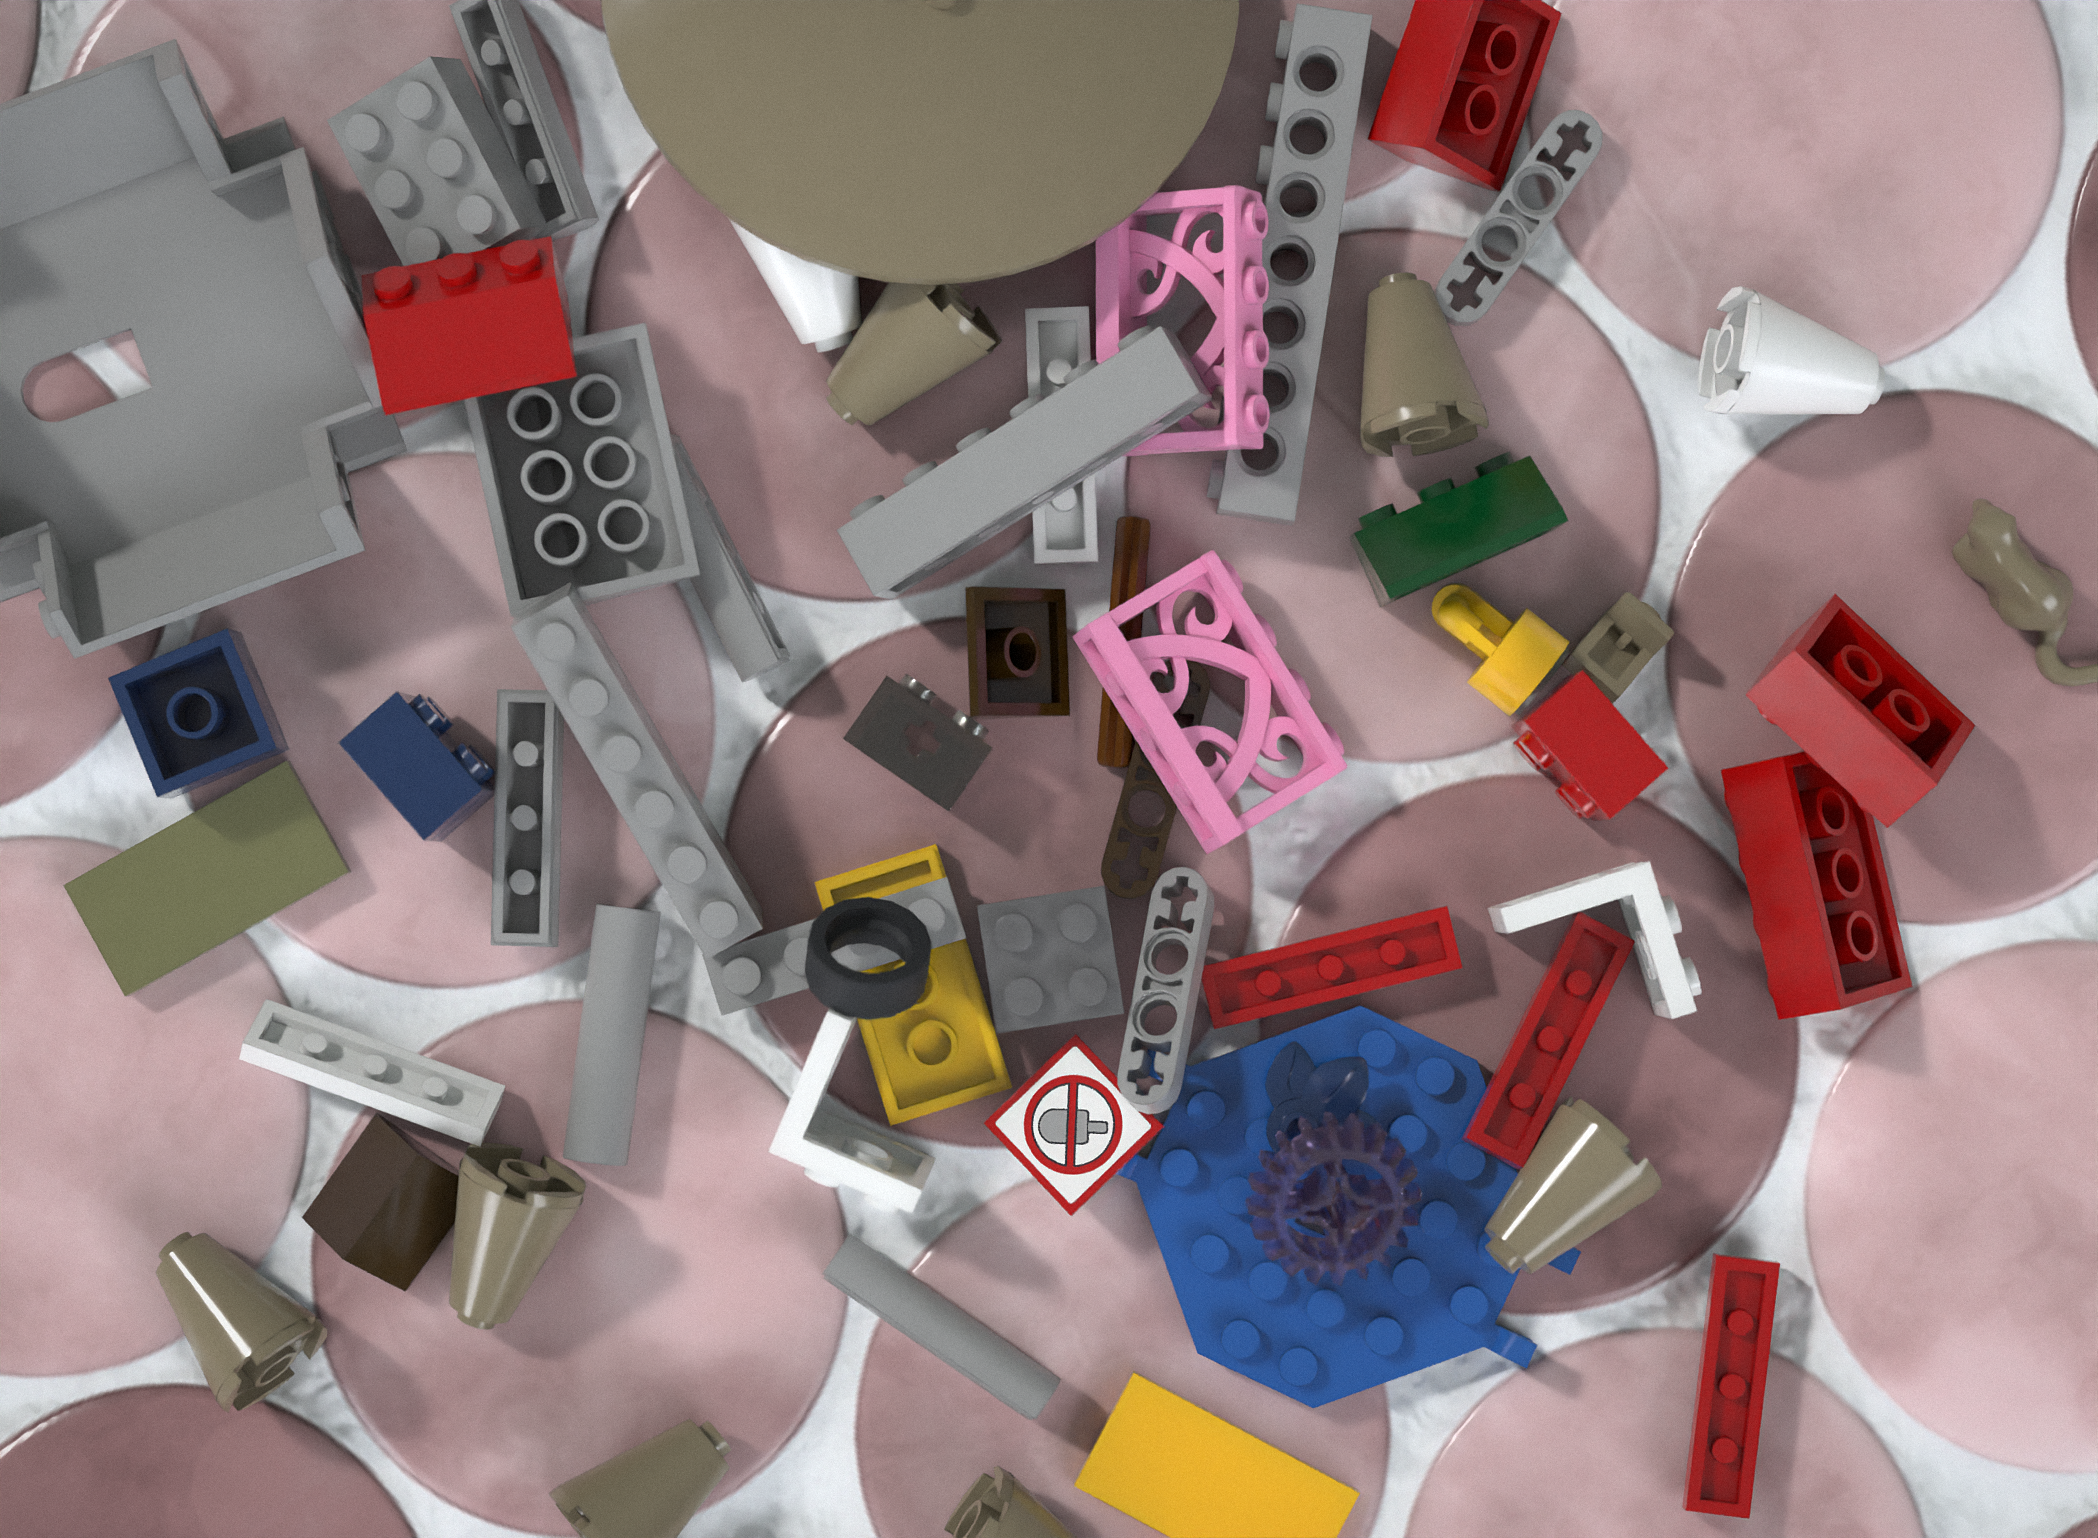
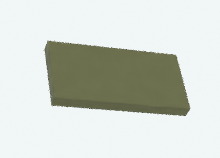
[63,760,352,997]

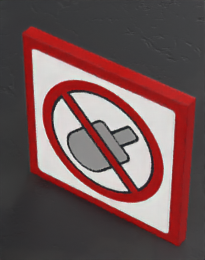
[984,1034,1164,1216]

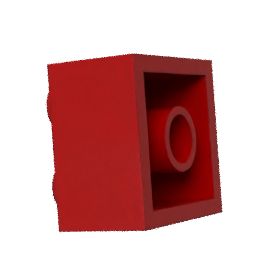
[1511,670,1668,821]

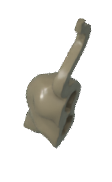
[1952,498,2098,687]

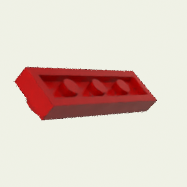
[1201,906,1463,1029]
[1461,911,1635,1169]
[1682,1253,1780,1519]

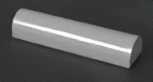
[449,0,599,241]
[670,434,790,683]
[491,689,564,947]
[563,904,661,1166]
[822,1234,1061,1420]

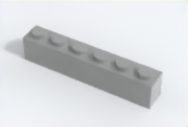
[837,325,1213,599]
[511,582,763,959]

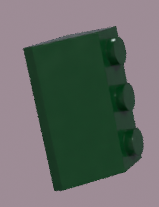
[1350,452,1569,607]

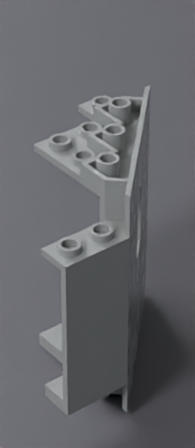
[0,39,407,659]

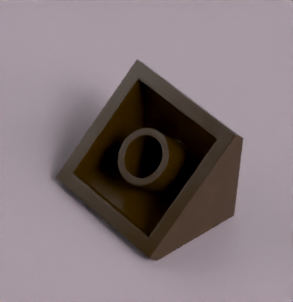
[965,586,1070,720]
[302,1113,459,1291]

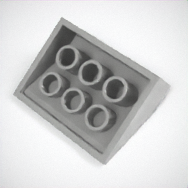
[464,323,701,617]

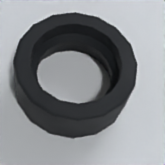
[805,897,932,1020]

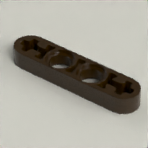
[1101,660,1210,899]

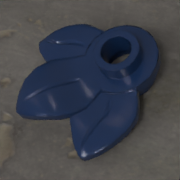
[1265,1041,1382,1163]

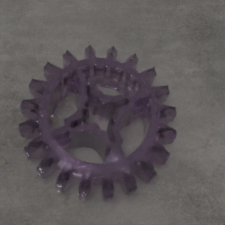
[1245,1111,1422,1287]

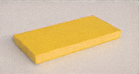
[814,844,1012,1126]
[1074,1370,1360,1538]

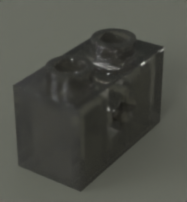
[843,673,993,812]

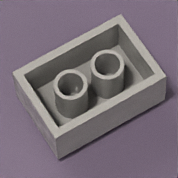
[327,56,548,266]

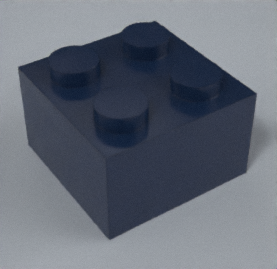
[108,628,290,799]
[338,691,495,842]

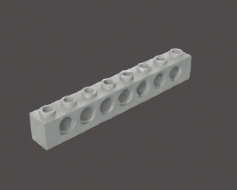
[1207,3,1373,526]

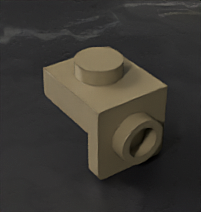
[1562,592,1674,704]

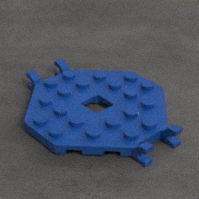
[1117,1005,1581,1408]

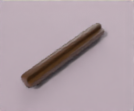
[1097,516,1151,768]

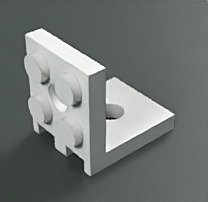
[1488,862,1702,1019]
[769,1008,936,1214]

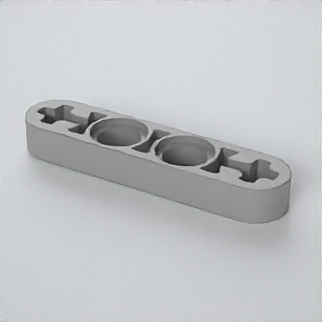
[1434,110,1602,326]
[1118,867,1214,1114]

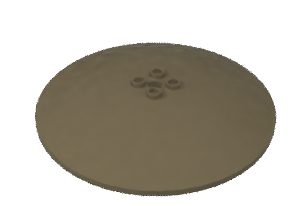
[600,0,1239,285]

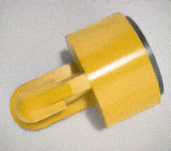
[1432,583,1571,716]

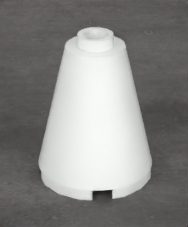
[728,218,862,352]
[1698,286,1885,414]

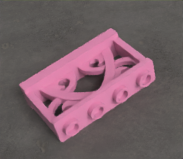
[1096,185,1270,457]
[1072,550,1347,854]

